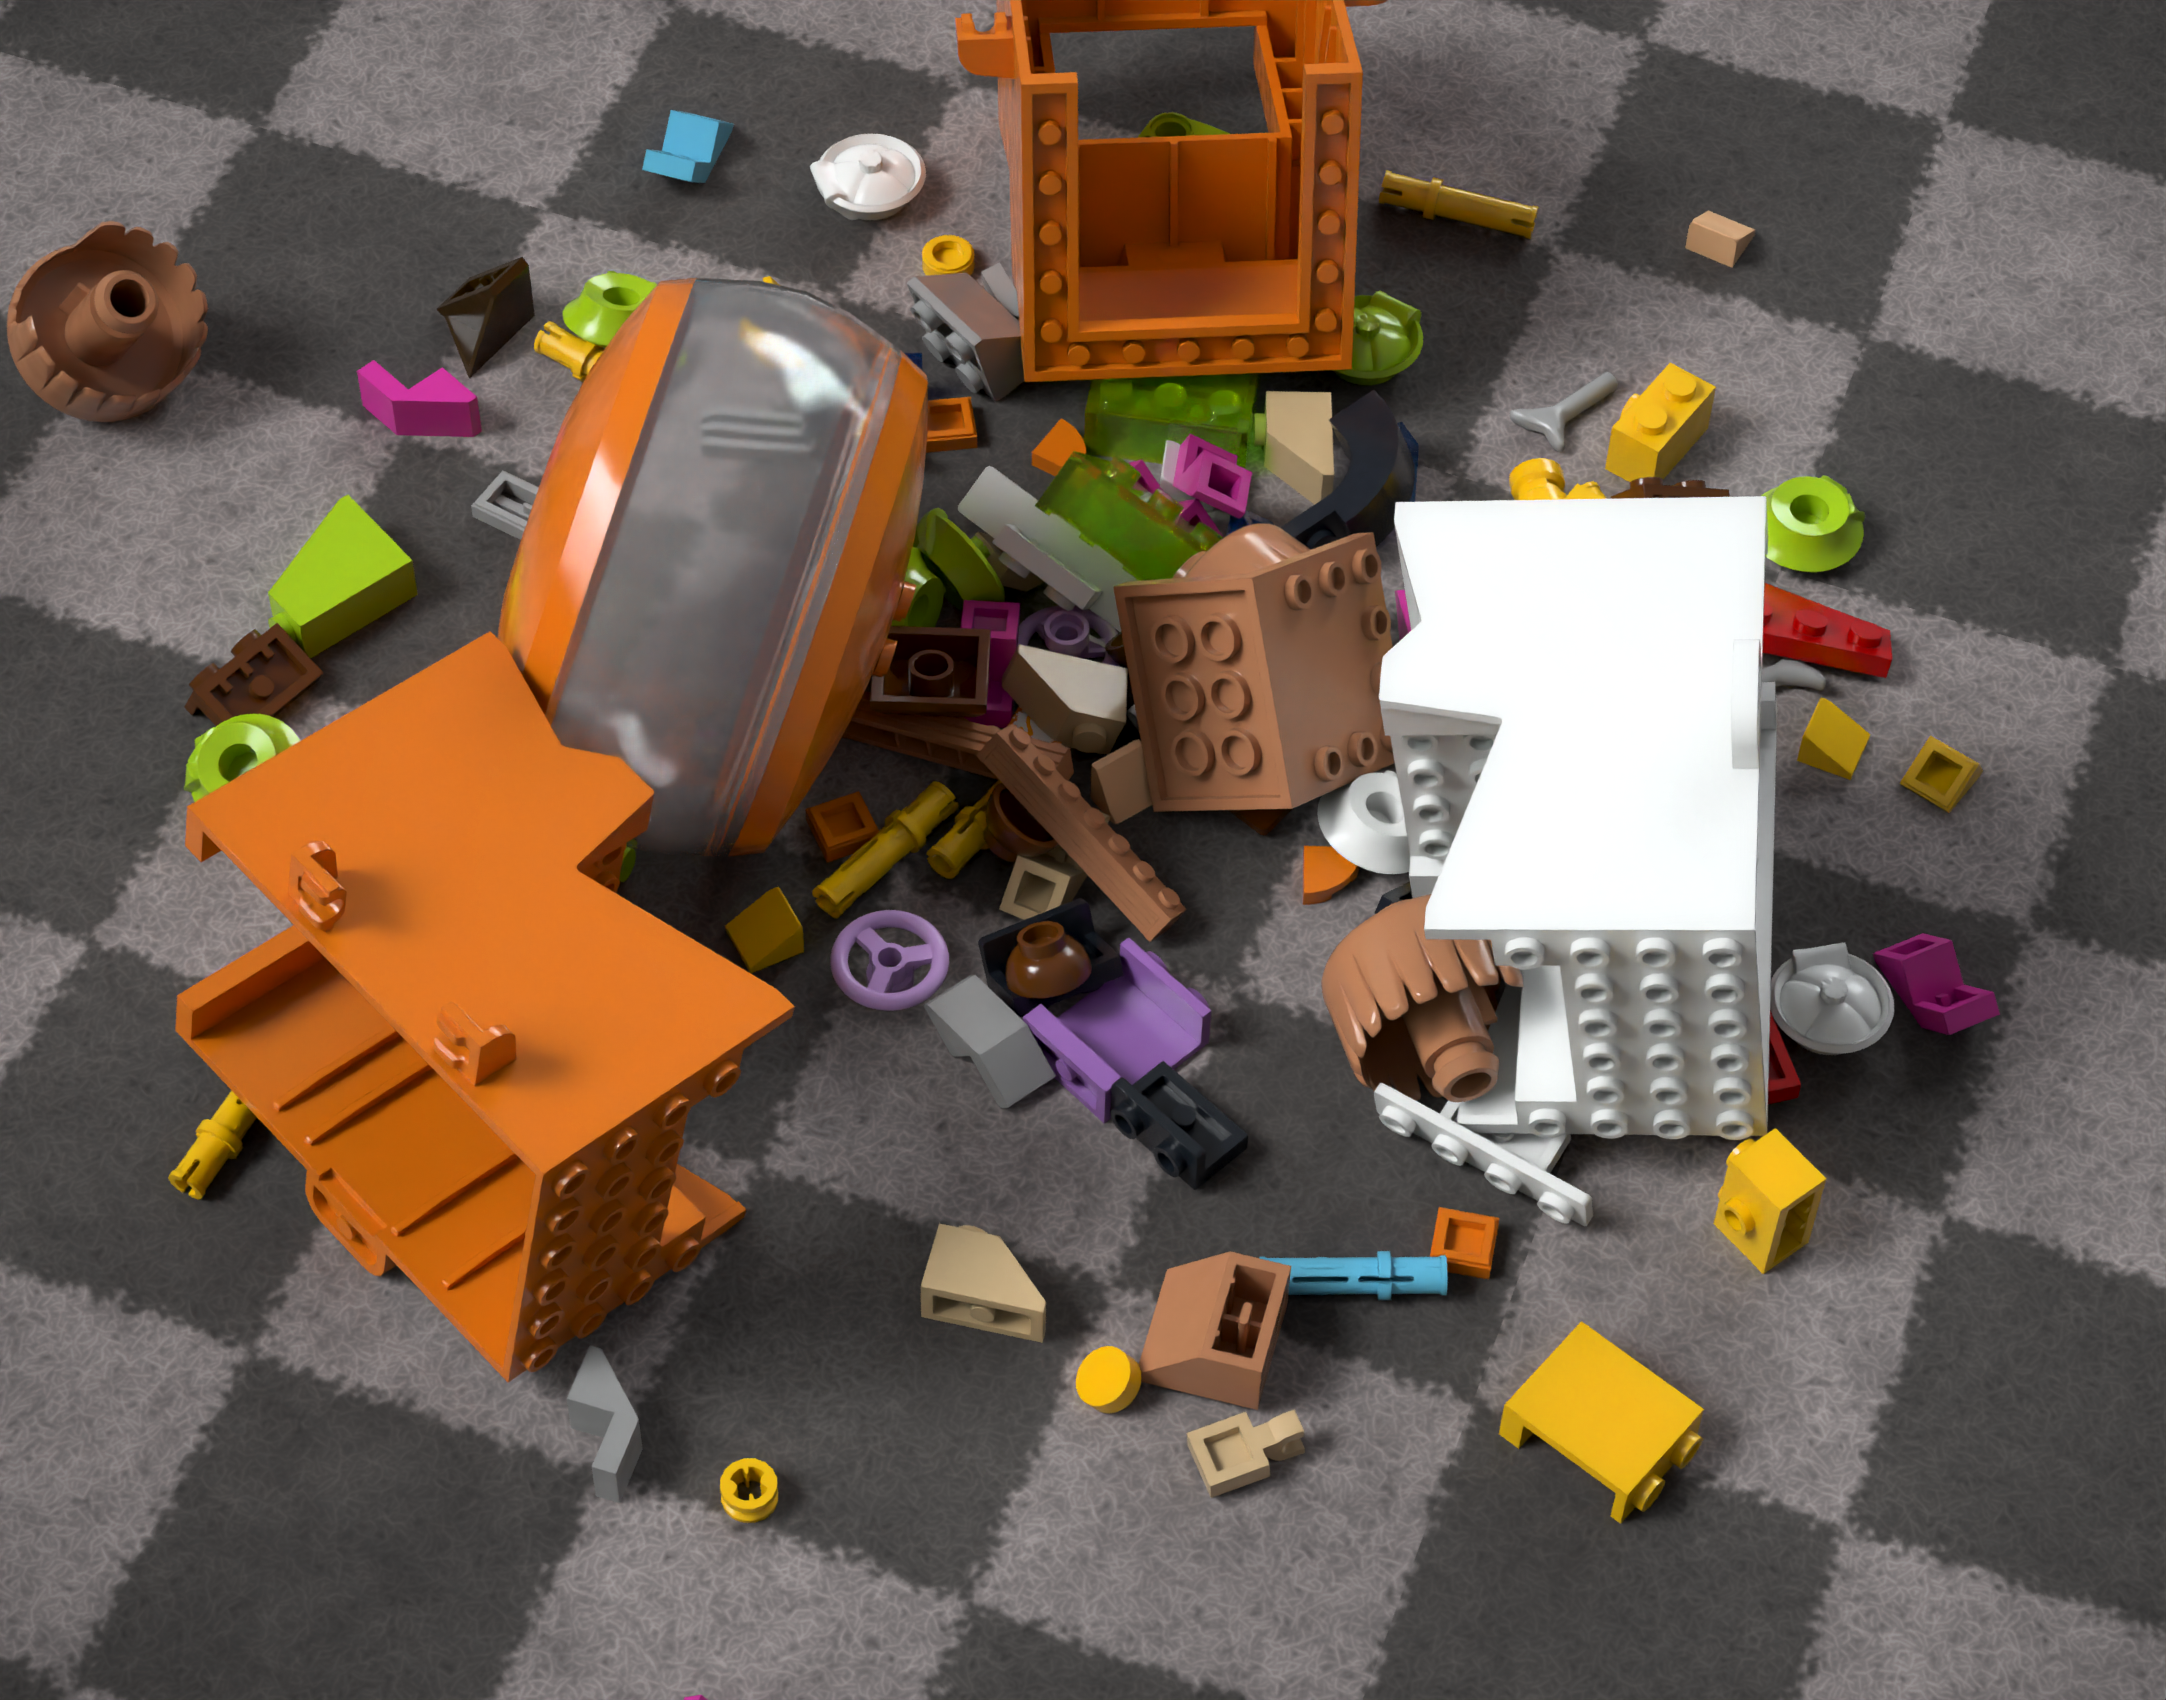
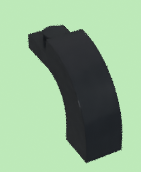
[1280,390,1415,550]

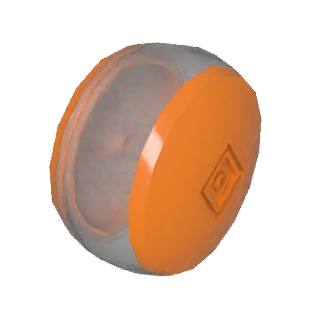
[497,278,928,856]

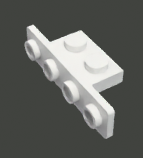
[958,466,1145,632]
[1374,1083,1593,1226]

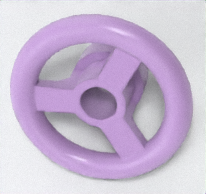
[1018,605,1119,667]
[830,910,949,1011]

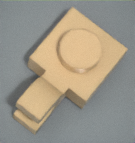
[1187,1409,1305,1498]

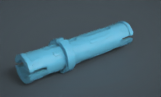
[1259,1251,1448,1300]

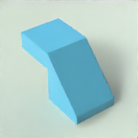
[642,110,734,183]

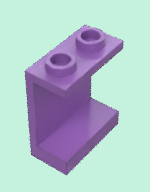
[1023,938,1211,1123]

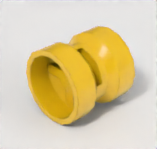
[1509,458,1566,500]

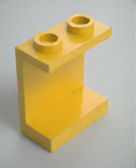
[1499,1321,1704,1524]

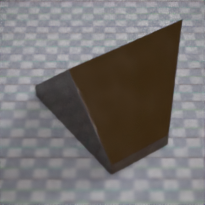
[437,257,535,379]

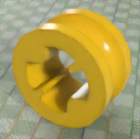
[720,1458,778,1523]

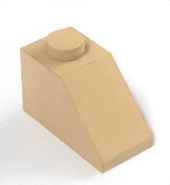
[1253,391,1334,505]
[1002,644,1128,754]
[921,1224,1046,1343]

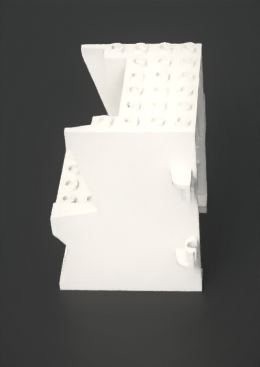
[1379,496,1777,1140]

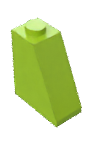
[268,494,418,658]

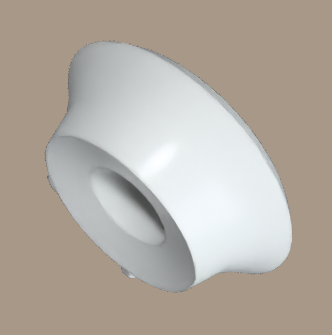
[810,134,926,220]
[1317,770,1410,874]
[1770,942,1894,1055]

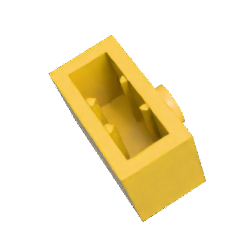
[1605,363,1716,482]
[1713,1128,1827,1274]

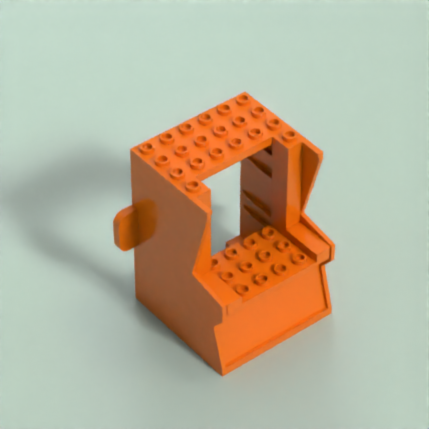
[955,0,1387,382]
[175,631,795,1383]

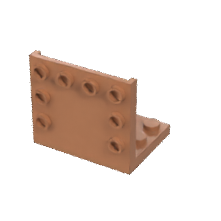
[1113,532,1395,812]

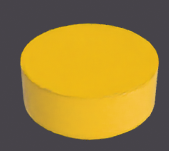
[922,235,975,276]
[1076,1346,1141,1414]

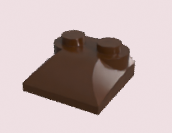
[870,626,991,717]

